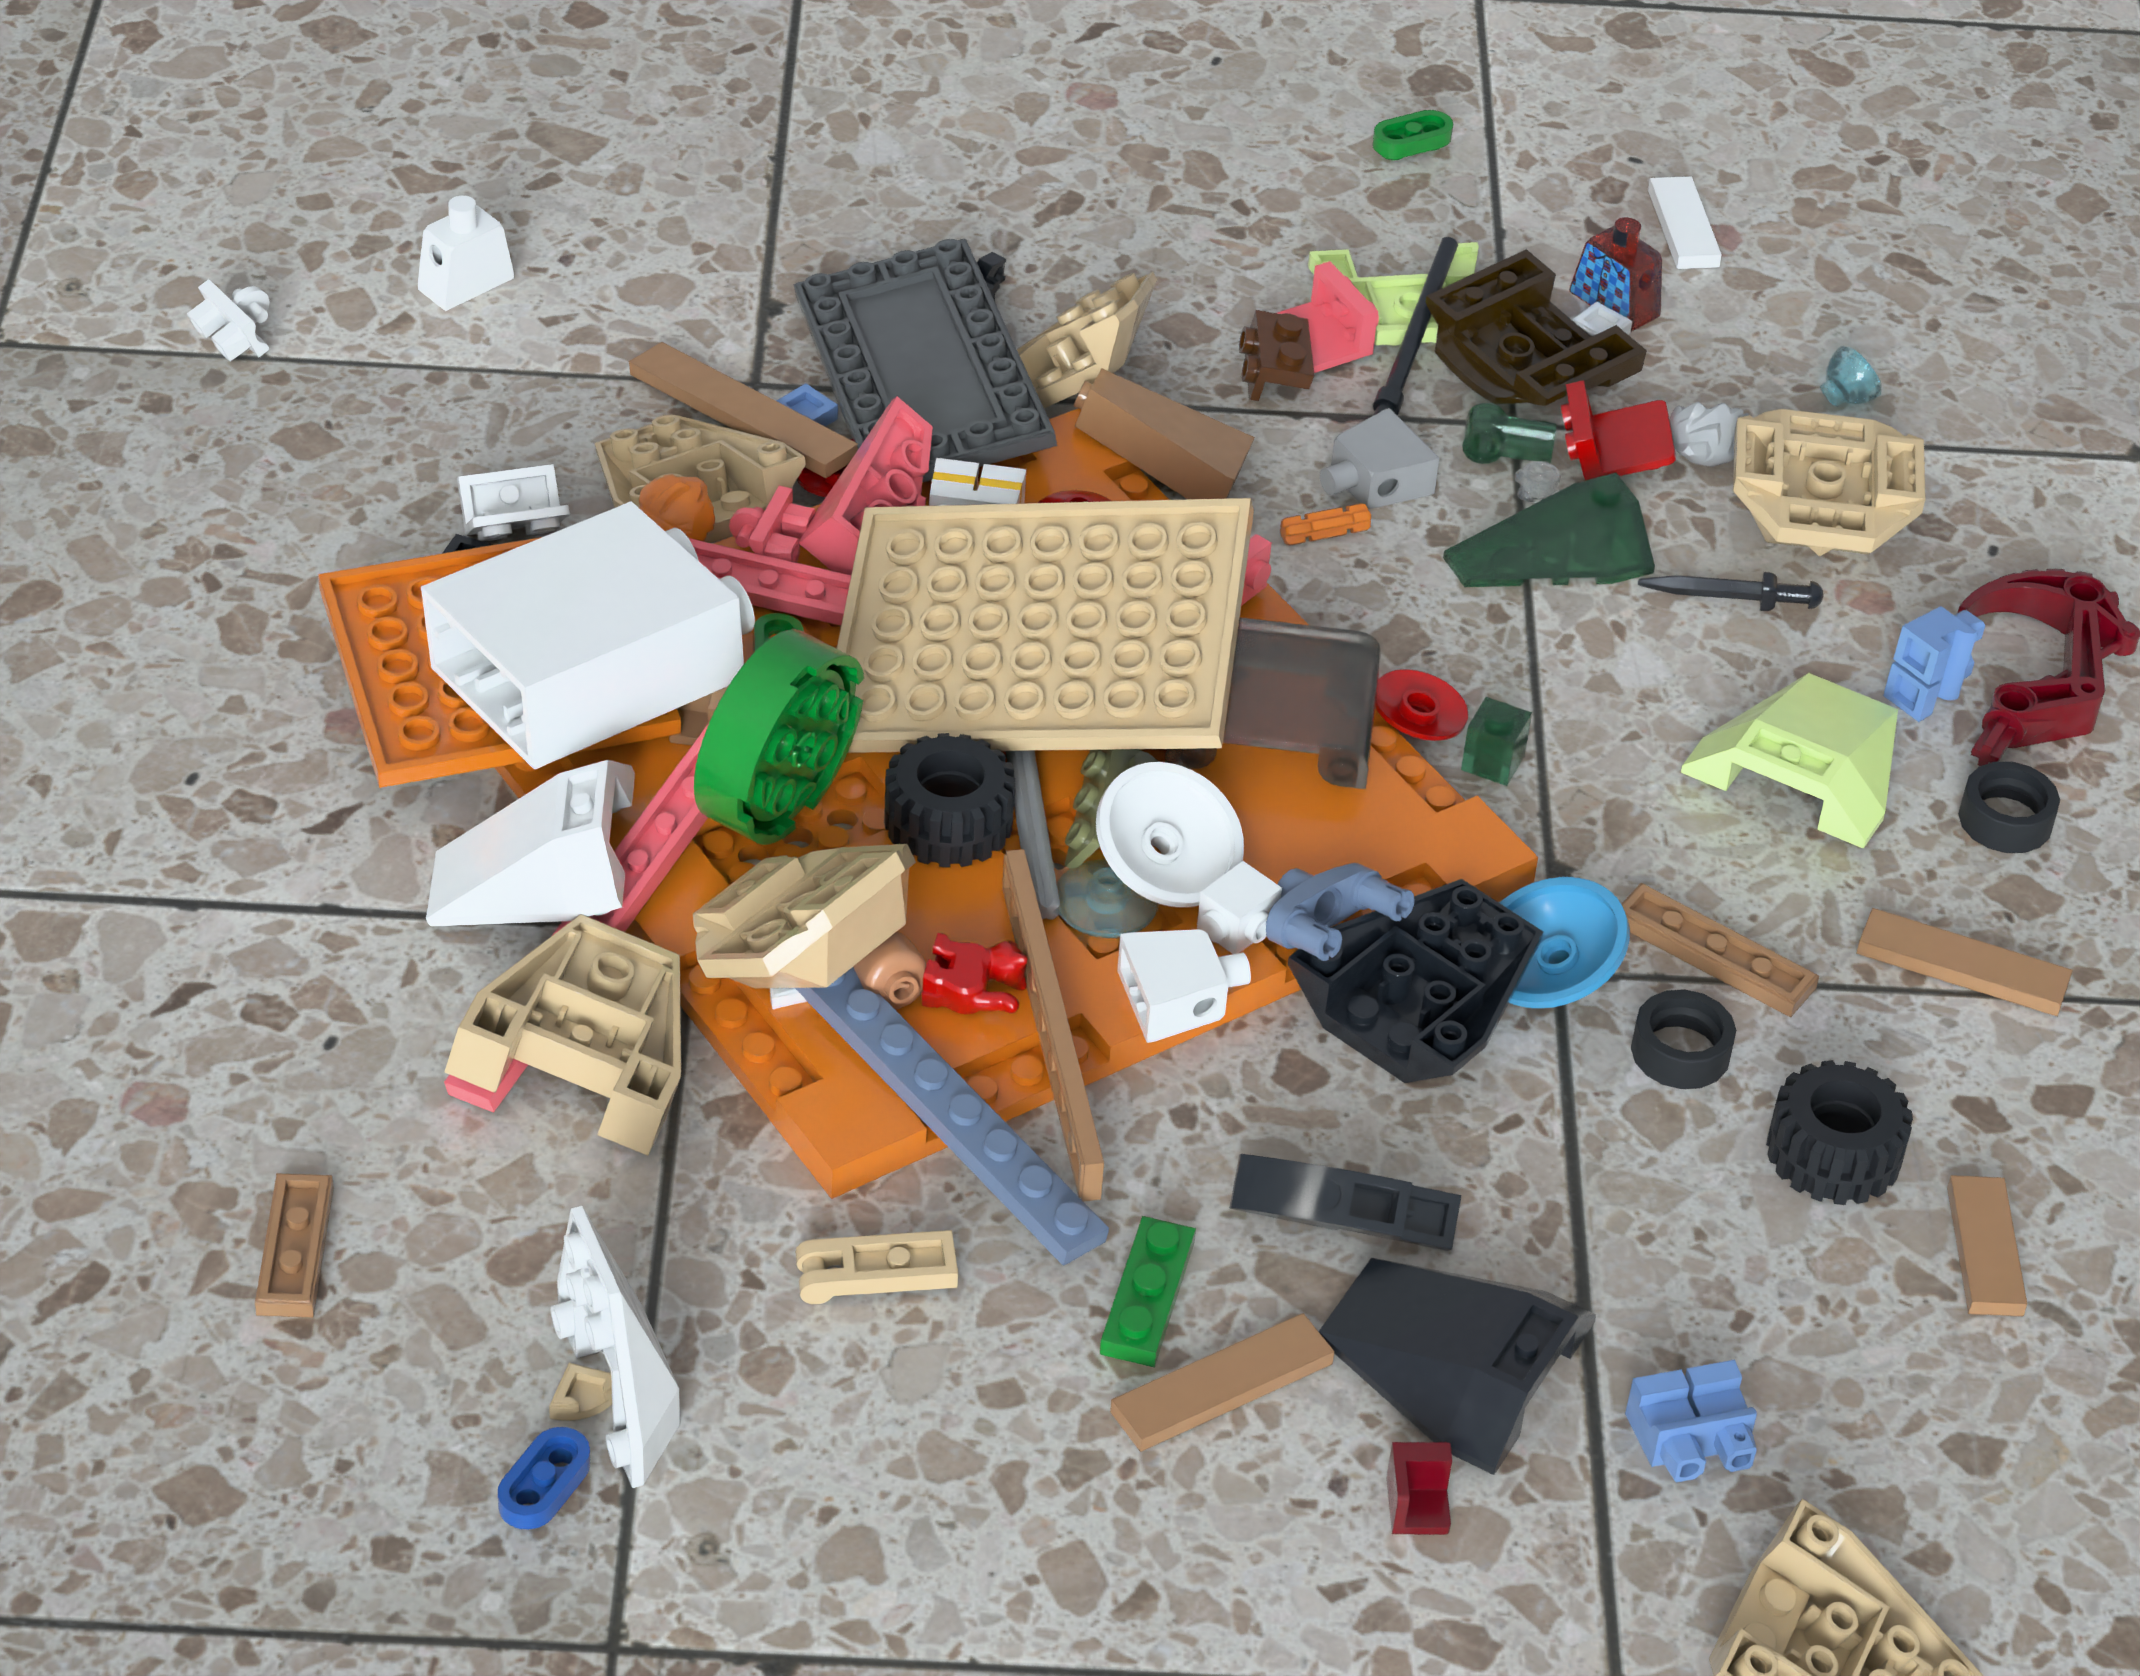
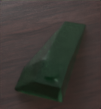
[1443,473,1655,587]

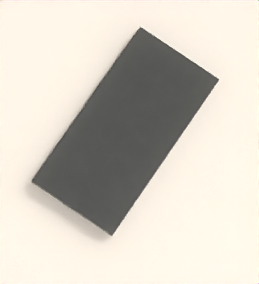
[793,238,1057,482]

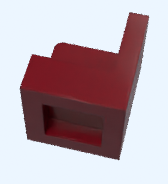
[1386,1442,1452,1535]

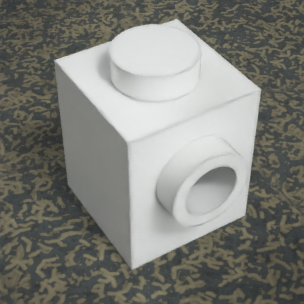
[1197,861,1282,954]

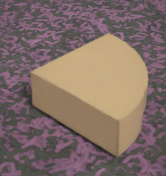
[549,1363,612,1421]

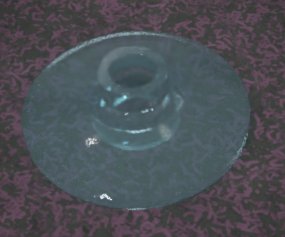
[1057,859,1159,938]

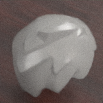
[1670,402,1752,467]

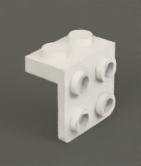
[457,464,570,542]

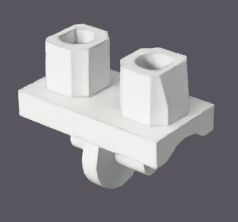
[187,279,270,362]

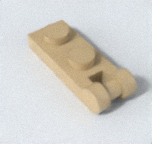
[795,1230,958,1305]

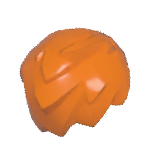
[639,474,715,542]

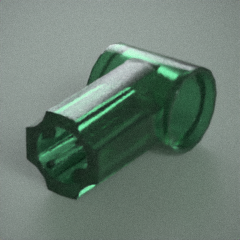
[1462,403,1557,464]

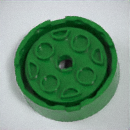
[694,629,864,845]

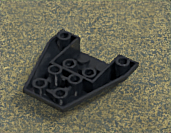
[1288,879,1544,1083]
[1319,1258,1596,1475]

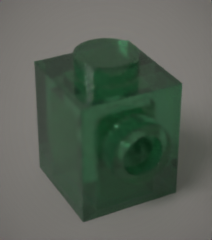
[1461,697,1532,786]

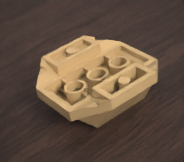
[693,844,916,988]

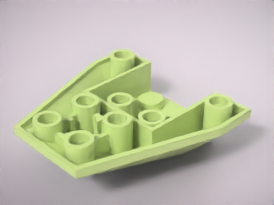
[1681,673,1898,849]

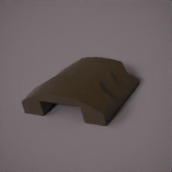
[1425,249,1647,406]

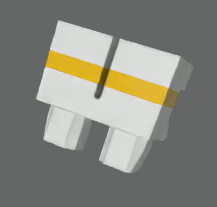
[929,458,1026,506]

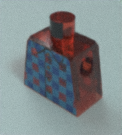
[1569,217,1662,332]

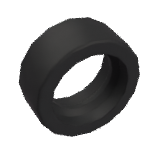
[1958,762,2060,853]
[1631,989,1737,1089]

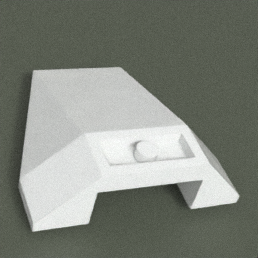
[426,760,635,926]
[551,1206,680,1488]

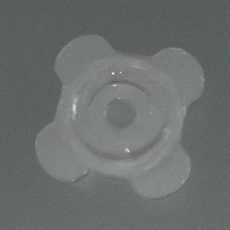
[1515,461,1564,504]

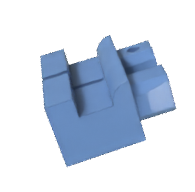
[1883,606,1985,722]
[1625,1360,1757,1483]

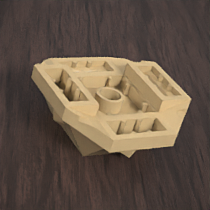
[1733,409,1925,557]

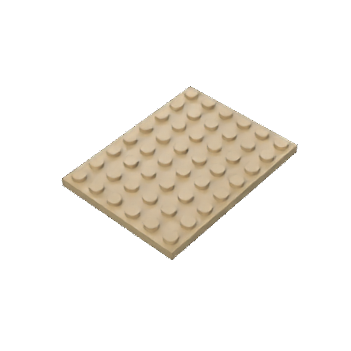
[837,498,1254,753]

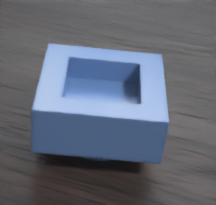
[777,383,838,427]

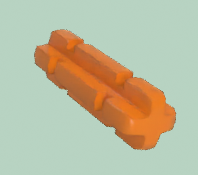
[1280,503,1371,545]

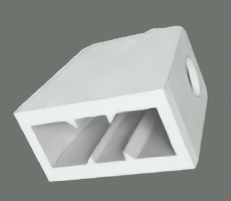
[418,195,514,311]
[1117,929,1251,1043]

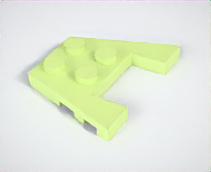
[1308,242,1479,346]

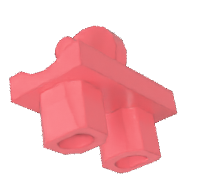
[729,485,815,563]

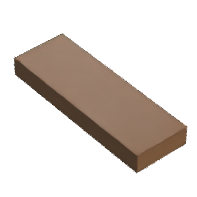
[255,1173,334,1318]
[1947,1175,2027,1316]

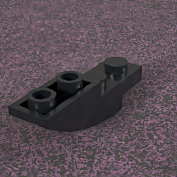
[1229,1154,1462,1251]

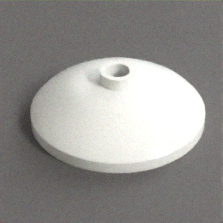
[1096,762,1244,907]

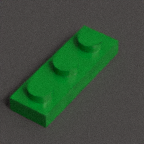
[1100,1216,1196,1368]

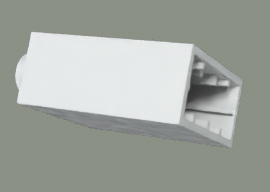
[421,501,755,770]

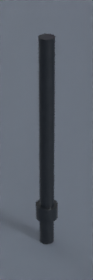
[1373,237,1458,416]

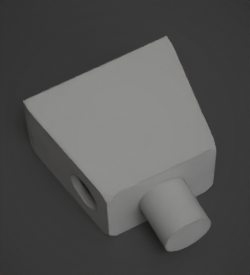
[1320,408,1440,509]

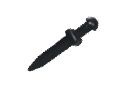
[1638,572,1824,611]

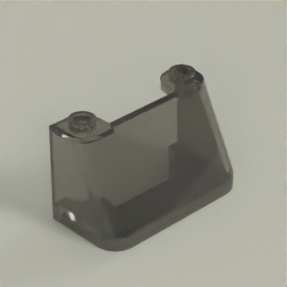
[1165,617,1381,789]

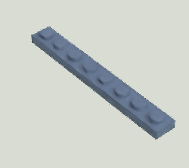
[795,967,1109,1266]

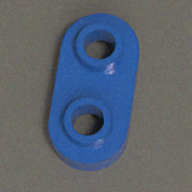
[498,1427,590,1529]

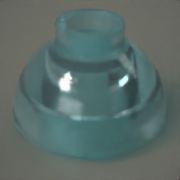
[1820,346,1882,407]

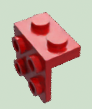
[1561,380,1676,484]

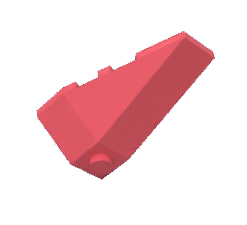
[799,396,933,575]

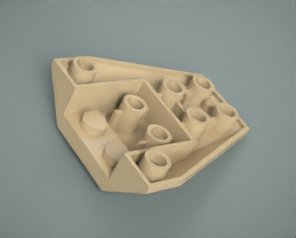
[1017,272,1157,408]
[595,415,806,543]
[1709,1499,1983,1676]

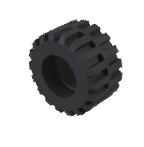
[884,733,1015,868]
[1766,1060,1913,1205]

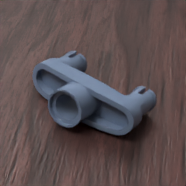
[1266,863,1415,961]

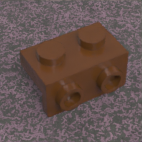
[1239,310,1314,401]

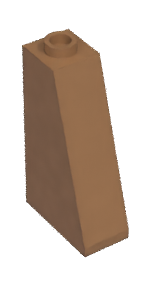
[1074,368,1255,499]

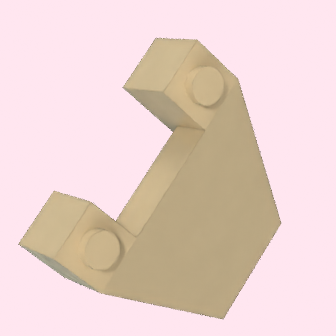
[445,914,681,1156]

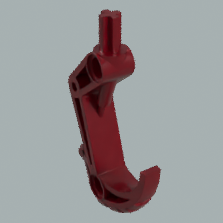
[1958,569,2140,766]

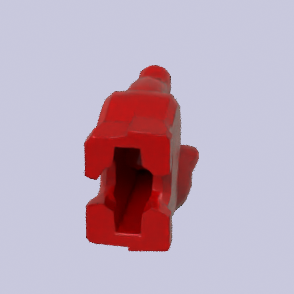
[922,932,1028,1014]

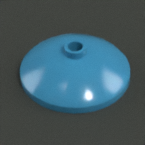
[1500,877,1630,1008]

